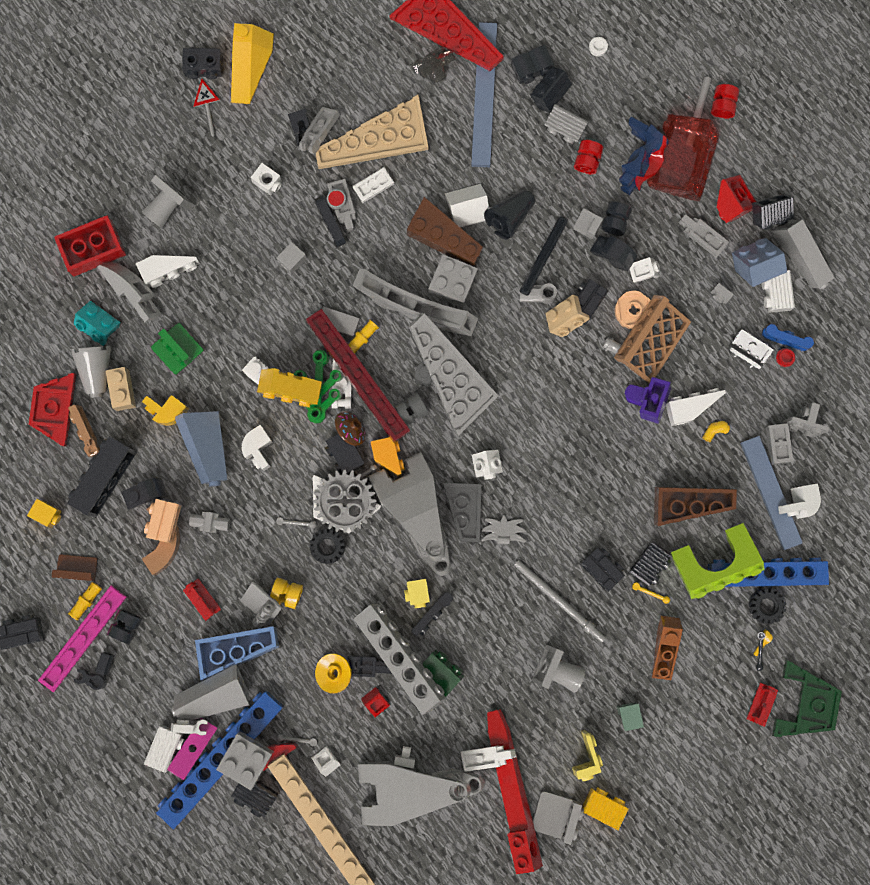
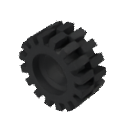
[309,529,345,564]
[748,589,787,624]

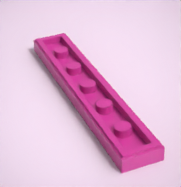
[38,585,127,692]

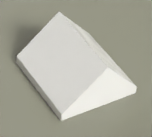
[445,184,489,228]

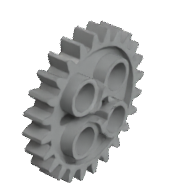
[313,470,376,533]

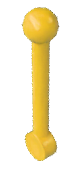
[632,583,670,604]

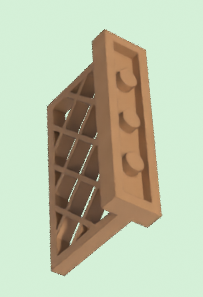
[614,295,691,384]

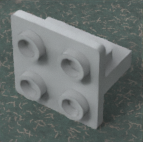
[781,403,829,437]

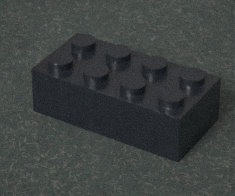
[67,436,137,518]

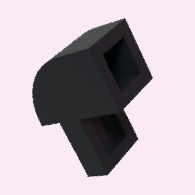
[590,235,637,271]
[121,477,168,510]

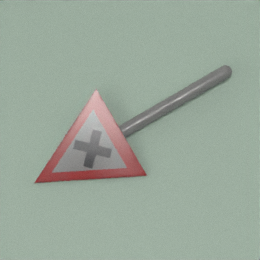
[193,78,220,137]

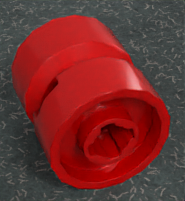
[711,84,740,119]
[574,140,604,175]

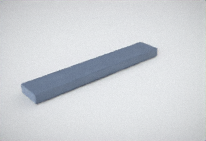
[740,436,802,550]

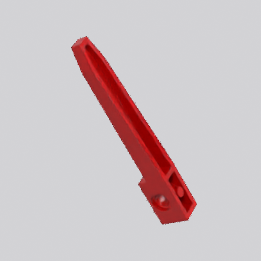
[487,709,543,874]

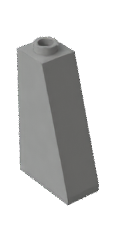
[772,219,834,289]
[171,665,249,721]

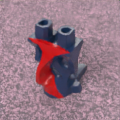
[619,116,669,195]

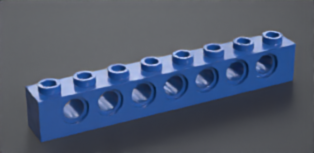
[156,691,284,830]

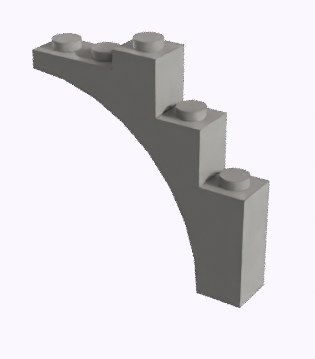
[353,268,478,336]

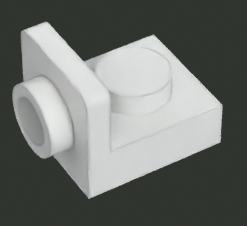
[630,257,660,283]

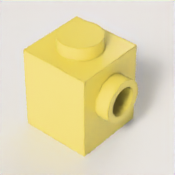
[404,579,430,608]

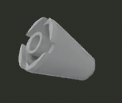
[71,346,111,398]

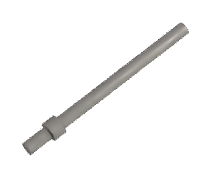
[514,560,606,643]

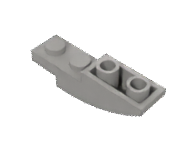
[98,262,162,323]

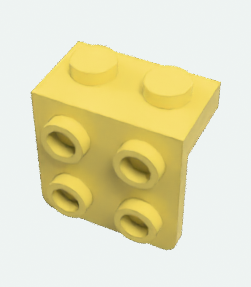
[572,730,603,781]

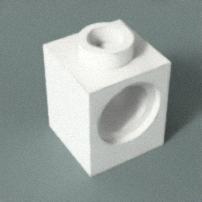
[251,163,282,196]

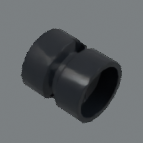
[601,202,632,236]
[107,609,142,644]

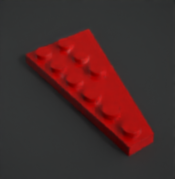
[389,0,504,71]

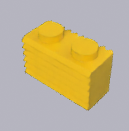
[582,787,629,830]

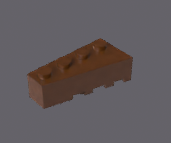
[407,197,483,267]
[654,487,737,526]

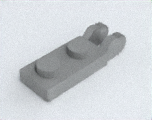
[299,107,340,154]

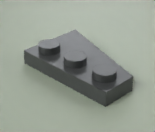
[443,483,481,542]

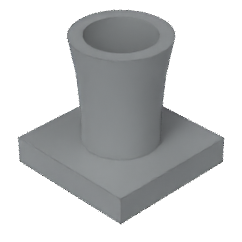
[141,175,195,228]
[531,645,585,693]

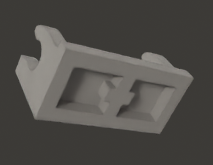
[765,423,793,465]

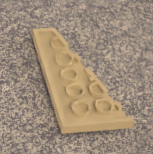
[316,95,428,169]

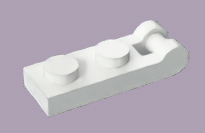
[332,360,352,409]

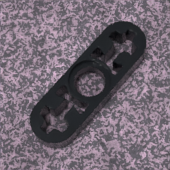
[314,195,346,248]

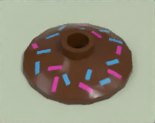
[335,411,366,446]

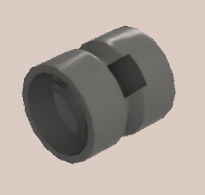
[393,393,428,426]

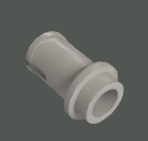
[602,337,622,354]

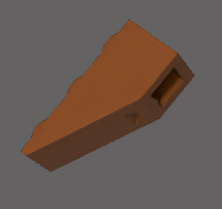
[652,616,683,680]

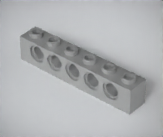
[354,604,447,715]

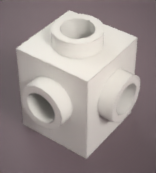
[472,450,503,480]

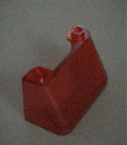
[647,114,719,202]

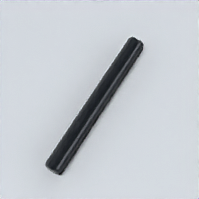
[520,217,568,296]

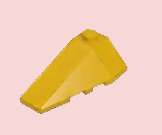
[231,23,274,104]

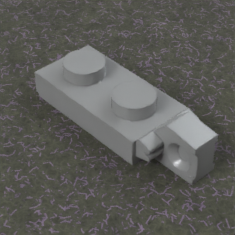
[327,179,356,233]
[678,214,729,258]

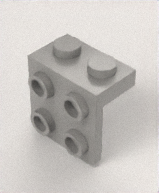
[533,791,584,845]

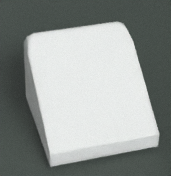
[312,746,341,777]

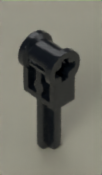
[347,656,392,677]

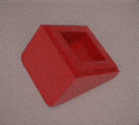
[361,687,390,718]

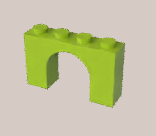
[671,523,764,599]

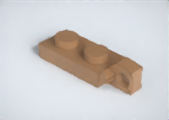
[68,405,100,457]

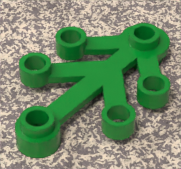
[294,350,343,424]

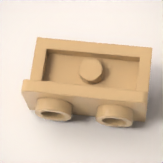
[545,295,590,337]

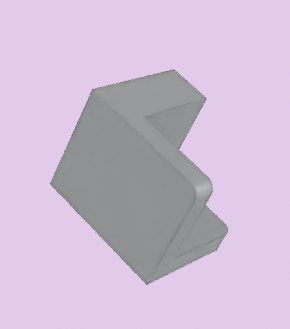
[573,208,603,239]
[276,242,307,275]

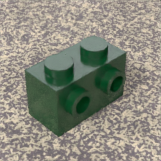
[422,650,464,697]

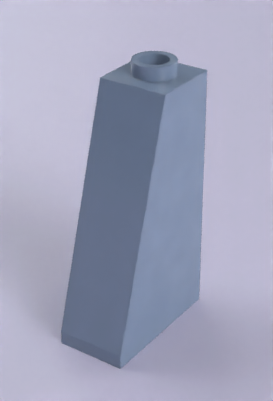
[175,411,227,487]

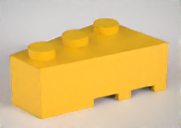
[257,368,322,408]

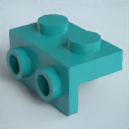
[74,301,121,346]

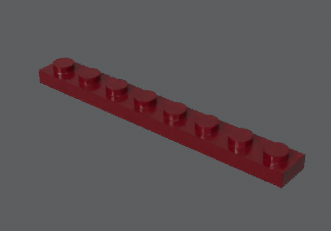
[306,309,410,442]

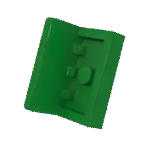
[151,323,204,375]

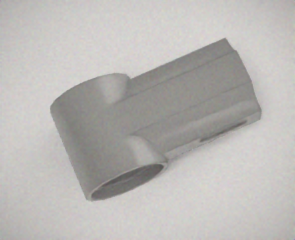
[520,283,557,304]

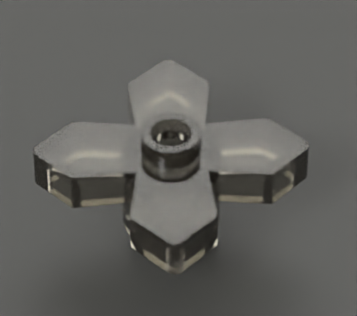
[410,47,455,83]

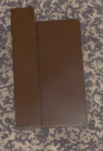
[52,555,98,581]

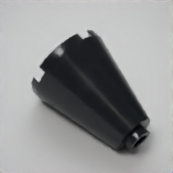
[484,190,535,240]

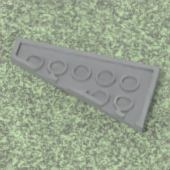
[409,313,498,436]

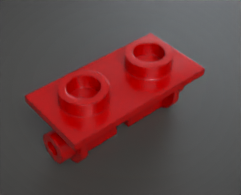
[183,578,221,621]
[746,683,778,727]

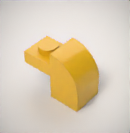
[142,395,189,426]

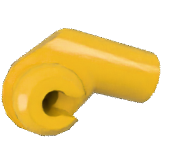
[702,421,730,442]

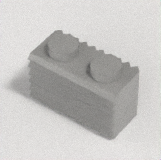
[545,104,589,144]

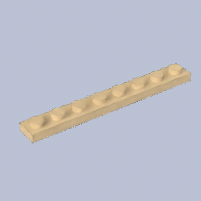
[267,753,375,885]

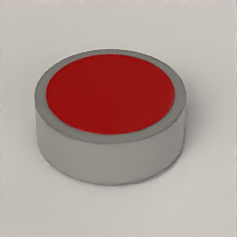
[327,189,346,210]

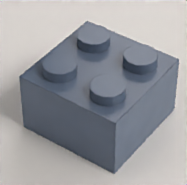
[732,238,787,287]

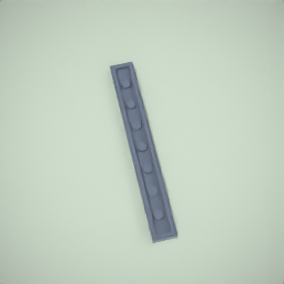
[471,22,497,168]

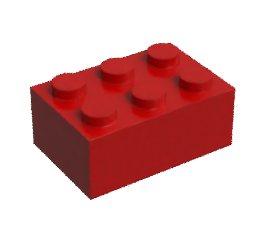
[54,215,126,277]

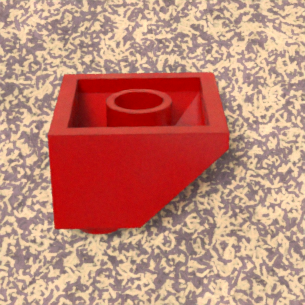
[717,175,757,223]

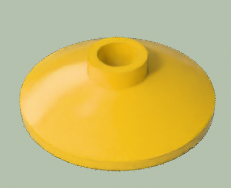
[315,654,351,694]

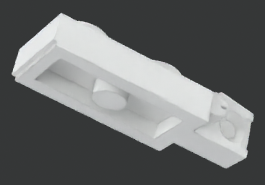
[461,745,516,772]

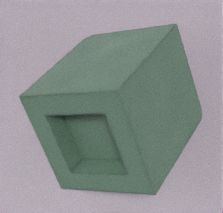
[617,702,644,731]

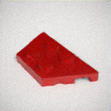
[28,373,76,447]

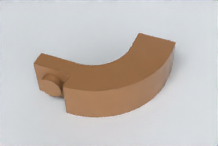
[142,507,180,575]

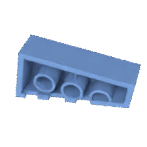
[195,626,279,680]

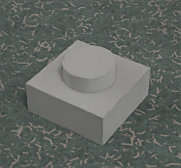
[710,283,734,304]

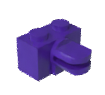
[625,377,671,424]

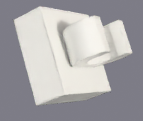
[394,746,415,768]

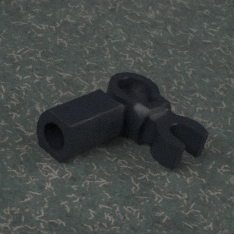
[74,652,114,690]

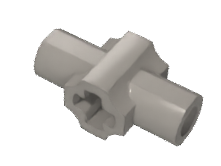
[189,512,230,533]

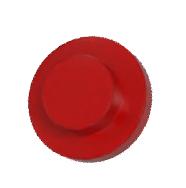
[776,348,795,367]

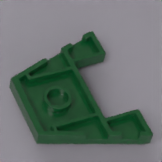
[772,660,842,737]

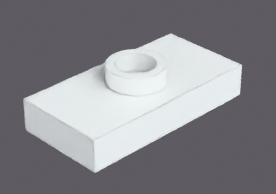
[352,167,394,203]

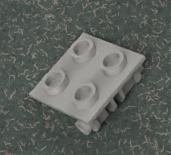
[240,582,282,628]

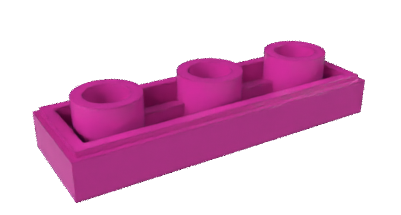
[167,718,217,780]

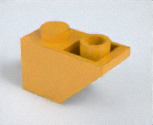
[371,437,404,476]

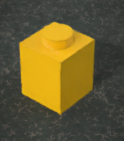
[27,499,62,528]

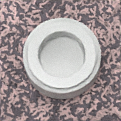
[589,37,608,56]

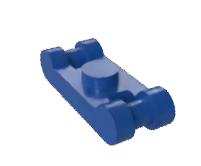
[762,324,814,351]

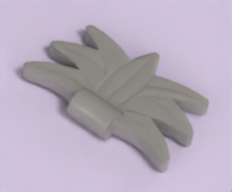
[481,515,526,544]

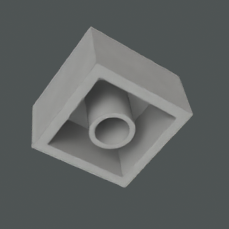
[428,255,478,308]
[216,732,274,790]

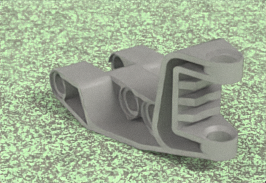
[368,452,451,576]
[358,761,485,826]

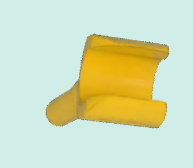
[753,629,773,656]

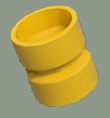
[270,577,303,610]

